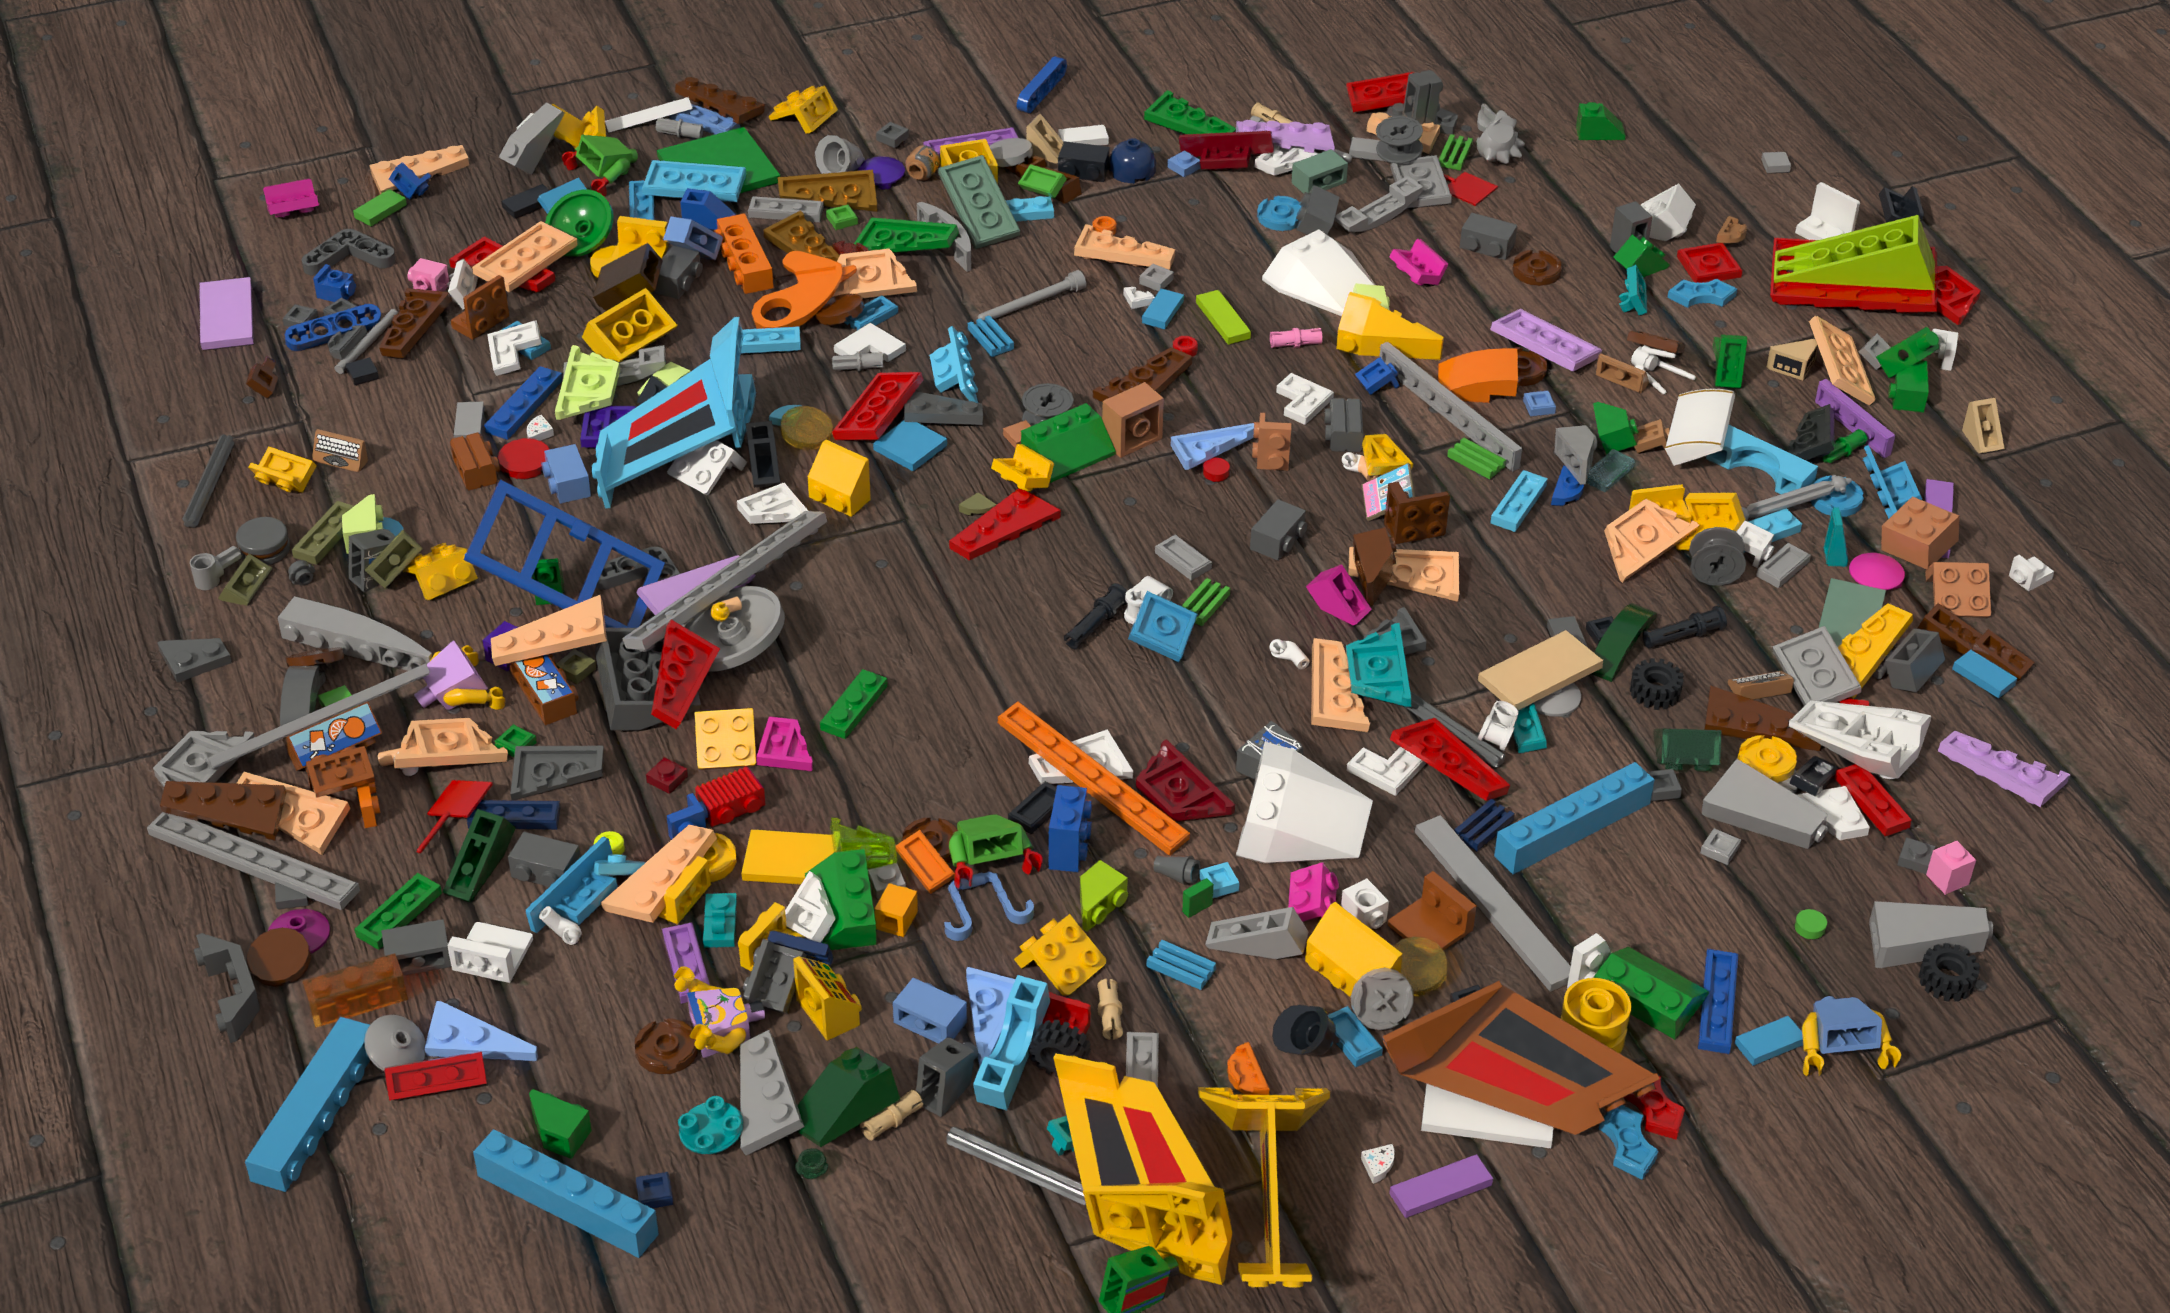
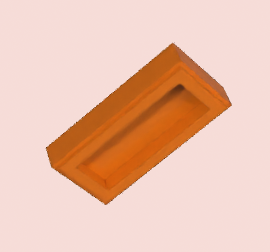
[895,830,955,894]

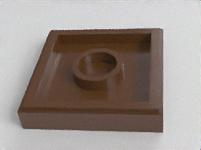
[1627,331,1686,353]

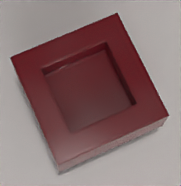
[646,757,688,794]

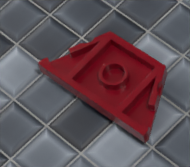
[1136,739,1235,821]

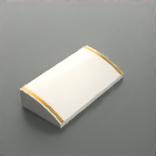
[1665,389,1735,466]

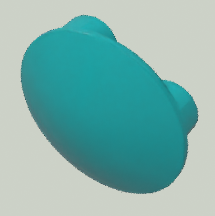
[678,1096,744,1154]

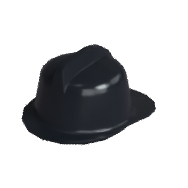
[1272,1005,1340,1056]

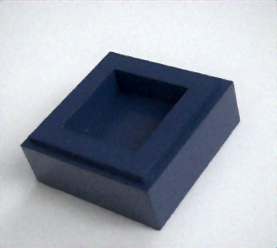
[635,1172,673,1208]

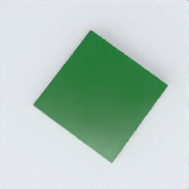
[657,127,780,193]

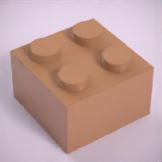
[1102,382,1164,458]
[1881,496,1959,569]

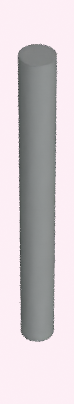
[335,309,398,374]

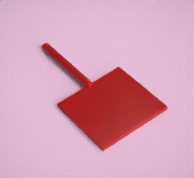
[1444,172,1498,206]
[417,780,493,854]

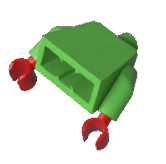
[562,135,638,197]
[949,815,1043,888]

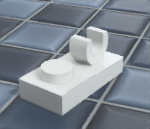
[447,259,478,309]

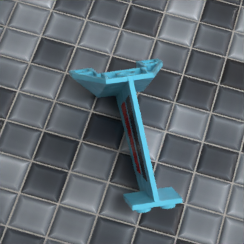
[592,317,756,508]

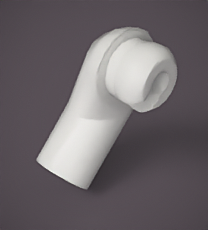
[1270,639,1310,669]
[539,906,581,945]

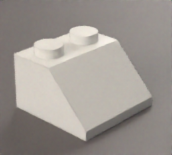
[1641,184,1696,241]

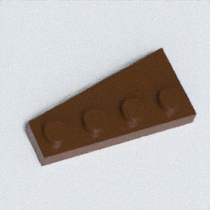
[1093,347,1192,402]

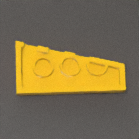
[1838,603,1913,699]

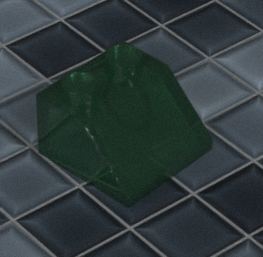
[1653,728,1721,771]

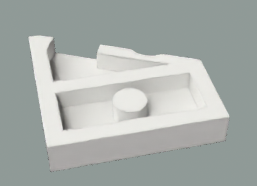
[1255,143,1318,175]
[737,483,808,524]
[1797,786,1870,840]
[785,871,835,943]
[1567,933,1612,989]

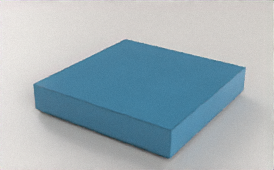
[873,421,947,471]
[1128,591,1198,662]

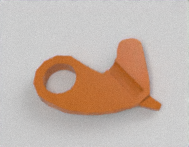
[752,251,857,329]

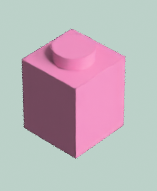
[1926,841,1976,895]

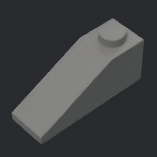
[499,102,565,175]
[1554,425,1597,485]
[1205,907,1308,959]

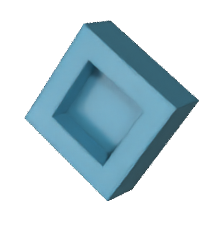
[1199,862,1239,898]

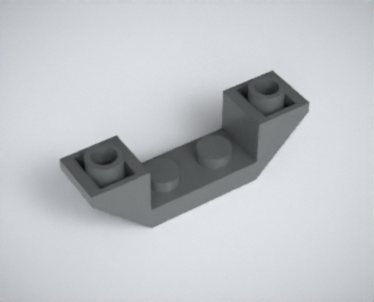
[193,933,260,1043]

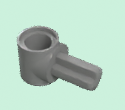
[190,546,242,590]

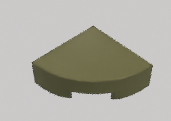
[959,492,997,516]

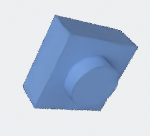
[1168,151,1201,177]

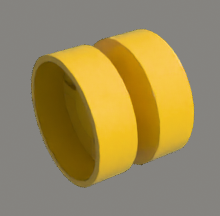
[1561,978,1631,1054]

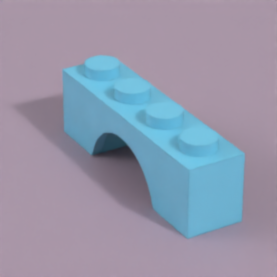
[1706,425,1818,494]
[973,975,1050,1110]

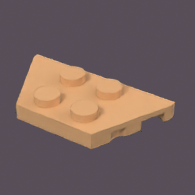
[832,249,917,298]
[1604,499,1699,583]
[394,718,508,768]

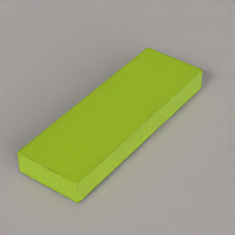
[1196,290,1251,345]

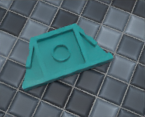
[1346,623,1411,707]

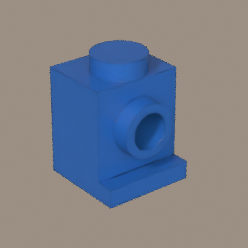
[313,264,356,302]

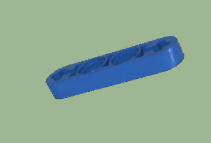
[1017,56,1067,113]
[285,304,381,351]

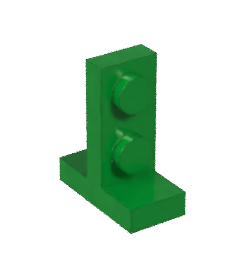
[1712,335,1747,388]

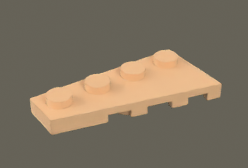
[1311,638,1370,732]
[601,825,717,923]

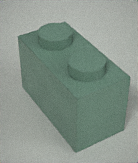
[1291,149,1348,193]

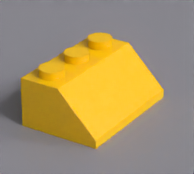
[582,288,678,362]
[1305,902,1403,997]

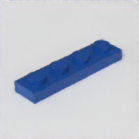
[484,366,563,440]

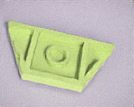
[555,345,620,420]

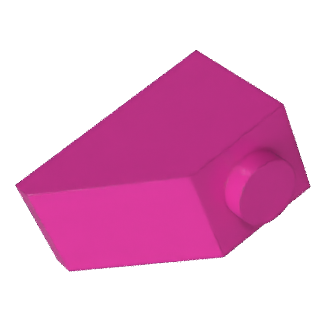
[1306,565,1372,625]

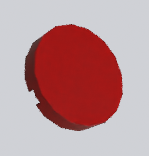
[497,438,550,479]

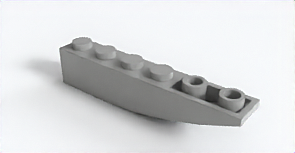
[278,596,432,671]

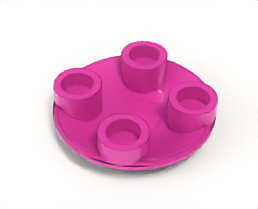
[1849,553,1905,590]

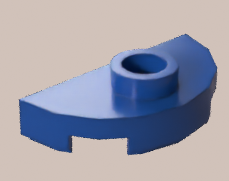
[1551,465,1584,506]

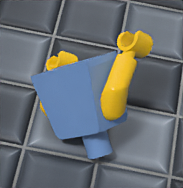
[1802,996,1901,1076]

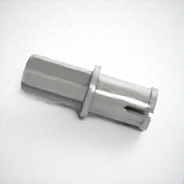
[656,118,703,139]
[832,351,883,372]

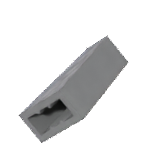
[1702,759,1828,849]
[1869,901,1993,968]

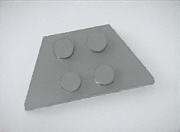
[153,731,255,787]

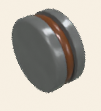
[236,517,290,565]

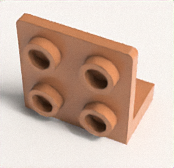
[1925,562,1991,618]

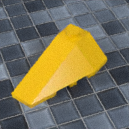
[1337,292,1444,360]

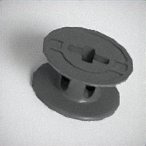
[1376,116,1423,164]
[1022,383,1074,426]
[1689,527,1746,586]

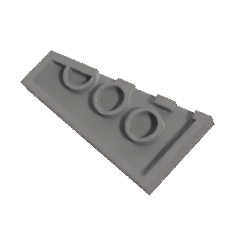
[740,1030,804,1155]

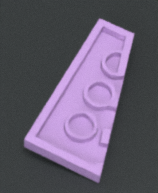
[1236,120,1335,153]
[636,555,756,615]
[1938,731,2070,807]

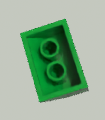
[1021,403,1116,483]
[805,849,876,950]
[1594,947,1709,1040]

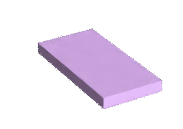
[200,277,254,350]
[1490,309,1602,372]

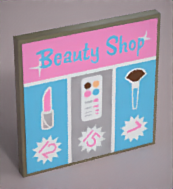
[1362,463,1415,521]

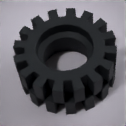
[1630,658,1684,710]
[1919,943,1980,1002]
[1028,1020,1091,1077]

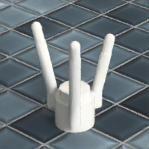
[1631,345,1696,395]

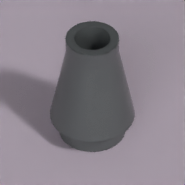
[1154,855,1201,885]

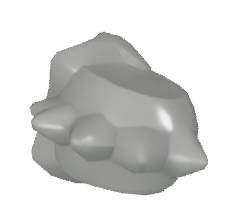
[1476,104,1525,164]

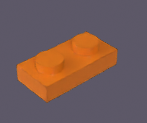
[357,782,380,828]

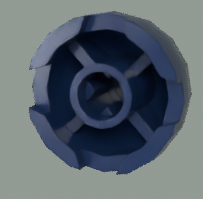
[1109,138,1156,184]

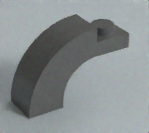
[280,666,326,732]

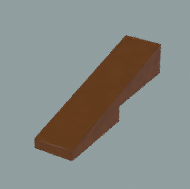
[1004,155,1082,204]
[1917,603,2035,681]

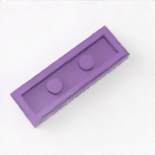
[662,923,710,1004]
[1389,1154,1493,1218]

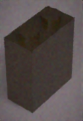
[593,243,663,311]

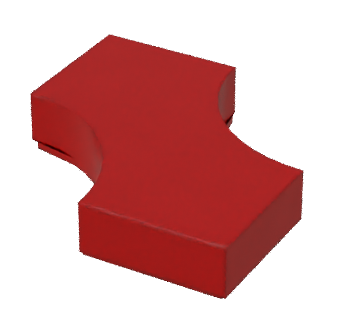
[1624,1076,1685,1140]

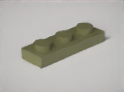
[292,501,354,565]

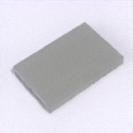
[1390,155,1452,208]
[1772,626,1862,706]

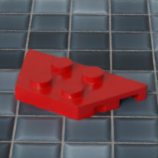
[1937,266,1981,325]

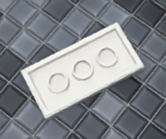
[1421,1084,1553,1148]

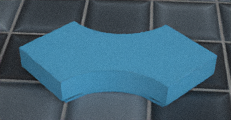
[1667,279,1737,308]
[1599,1105,1658,1180]

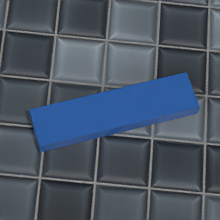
[1698,949,1738,1054]

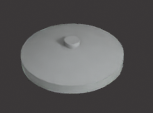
[682,586,785,671]

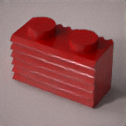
[695,766,765,827]

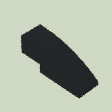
[746,421,780,488]

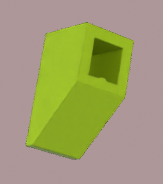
[1080,860,1128,932]

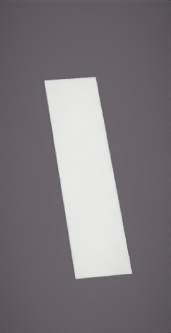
[605,97,693,132]

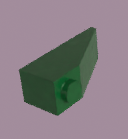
[443,809,516,902]

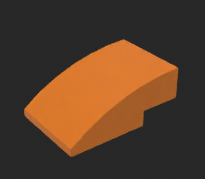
[1438,348,1518,403]

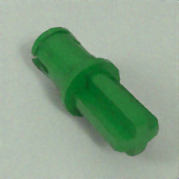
[1822,429,1868,463]

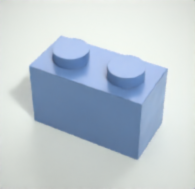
[663,217,723,260]
[541,444,591,503]
[893,978,967,1043]

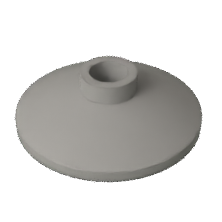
[1534,683,1581,717]
[364,1015,426,1072]

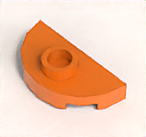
[1227,1042,1270,1095]

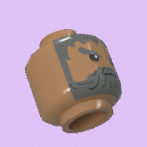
[905,145,940,181]

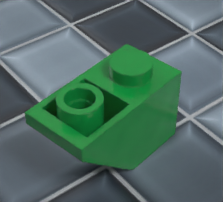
[1613,234,1670,277]
[532,558,564,605]
[529,1089,592,1159]

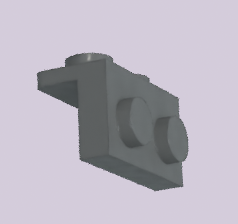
[743,939,807,1014]

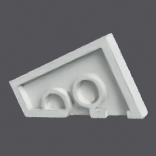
[1029,729,1133,784]

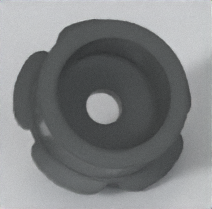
[288,560,315,585]

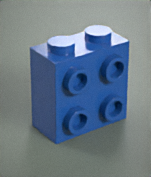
[1049,785,1092,872]

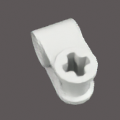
[1124,576,1173,624]
[1477,701,1518,751]

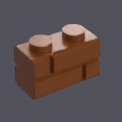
[450,432,500,491]

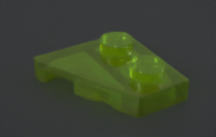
[830,818,897,868]

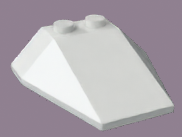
[1262,229,1375,316]
[1789,701,1931,779]
[1236,742,1373,864]

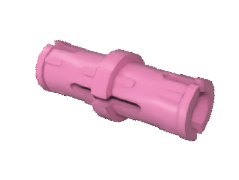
[1270,328,1322,348]

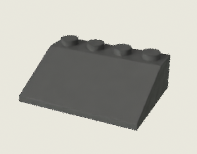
[595,628,701,730]

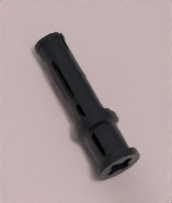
[1064,583,1128,649]
[1642,605,1727,649]

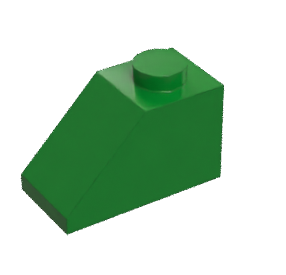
[1576,102,1625,140]
[1888,360,1929,412]
[1593,402,1639,455]

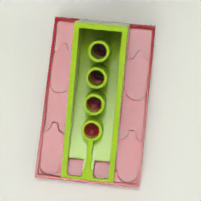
[1770,215,1937,312]

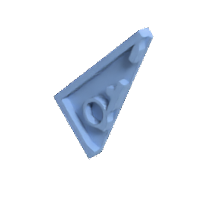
[1171,423,1254,470]
[966,967,1016,1068]
[425,1001,538,1061]

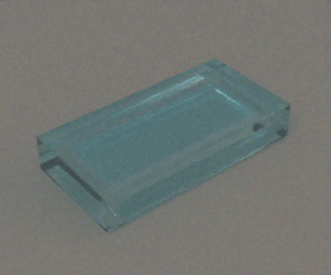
[1586,449,1635,492]

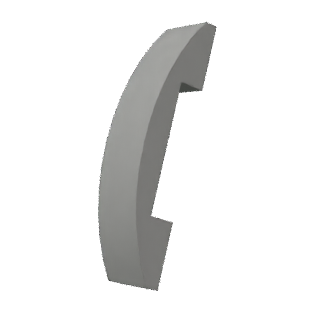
[1334,175,1423,232]
[917,202,971,272]
[563,345,665,386]

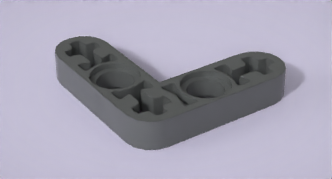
[301,229,396,275]
[596,547,680,590]

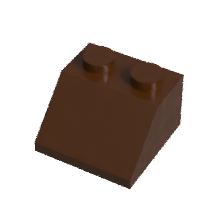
[1353,527,1397,606]

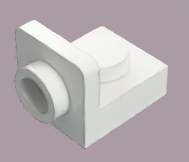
[1932,329,1958,371]
[1737,521,1774,568]
[2009,555,2054,591]

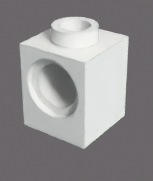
[1341,879,1389,929]

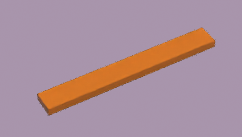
[997,701,1190,856]

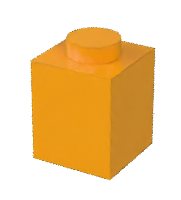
[874,883,918,937]

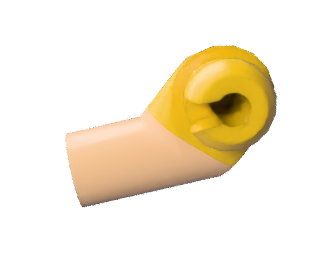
[711,597,742,622]

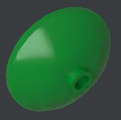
[545,189,613,257]

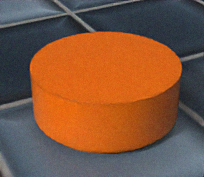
[1092,216,1117,235]

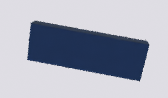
[467,800,561,830]

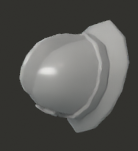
[815,135,865,174]

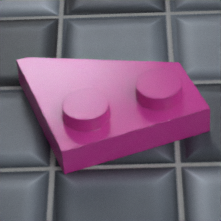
[756,717,813,771]

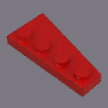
[449,236,556,292]
[949,488,1061,560]
[651,619,720,729]
[1390,718,1510,801]

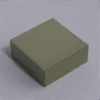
[556,649,597,684]

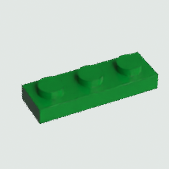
[820,669,888,739]
[355,873,442,950]

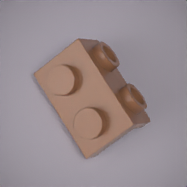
[1252,413,1291,471]

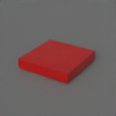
[1677,243,1742,283]

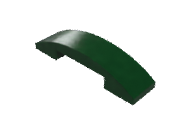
[1591,603,1657,682]

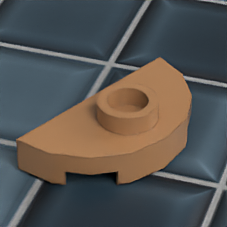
[1716,216,1747,243]

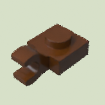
[246,356,278,398]

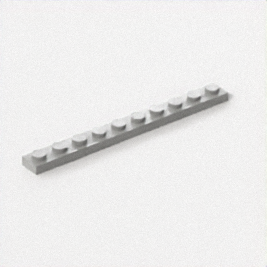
[622,511,827,652]

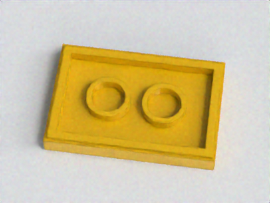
[741,830,840,884]

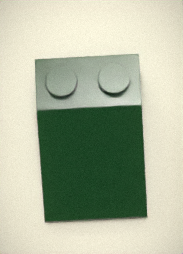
[797,1047,900,1147]

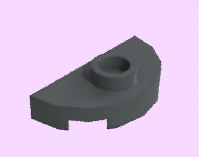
[328,325,367,360]

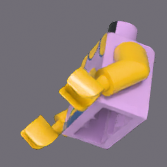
[414,641,505,710]
[674,966,765,1058]

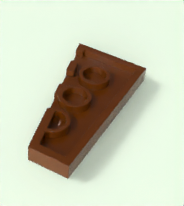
[675,77,765,124]
[379,288,452,358]
[1704,686,1821,751]
[160,781,286,841]

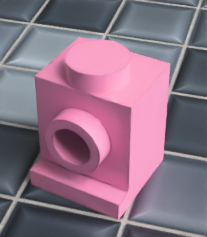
[408,258,449,292]

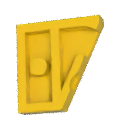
[1362,434,1413,476]

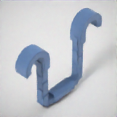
[944,871,1034,941]

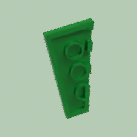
[1144,90,1236,134]

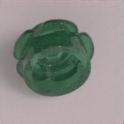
[796,1148,828,1179]

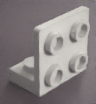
[1795,182,1860,240]
[667,440,747,495]
[447,922,533,983]

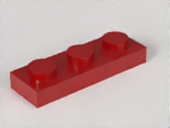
[1835,764,1912,837]
[384,1051,487,1100]

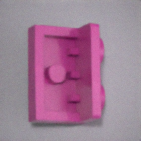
[263,179,319,217]
[1389,239,1448,285]
[1288,862,1339,922]

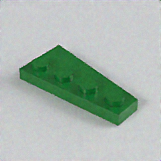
[851,217,959,253]

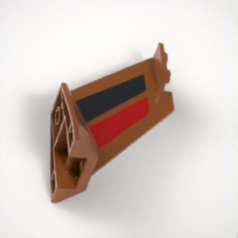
[1382,981,1660,1135]

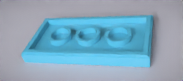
[642,160,746,202]

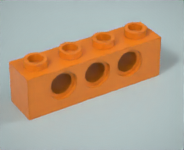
[714,213,773,294]

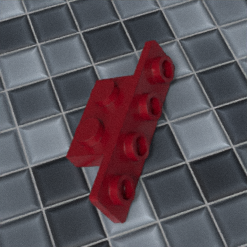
[1179,131,1274,170]

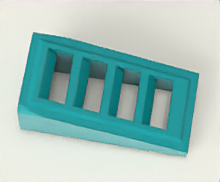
[1823,507,1849,567]

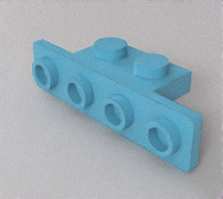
[930,326,978,403]

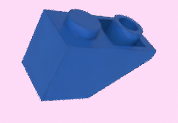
[680,188,736,230]

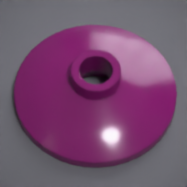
[268,909,330,954]

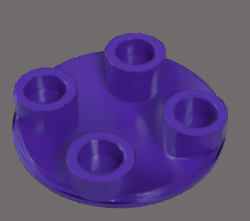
[858,156,905,190]

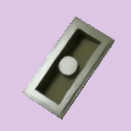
[365,530,423,589]
[218,554,272,606]

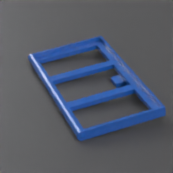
[464,480,665,628]

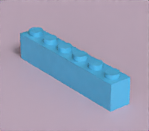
[1494,762,1655,874]
[245,1017,370,1192]
[473,1129,659,1258]

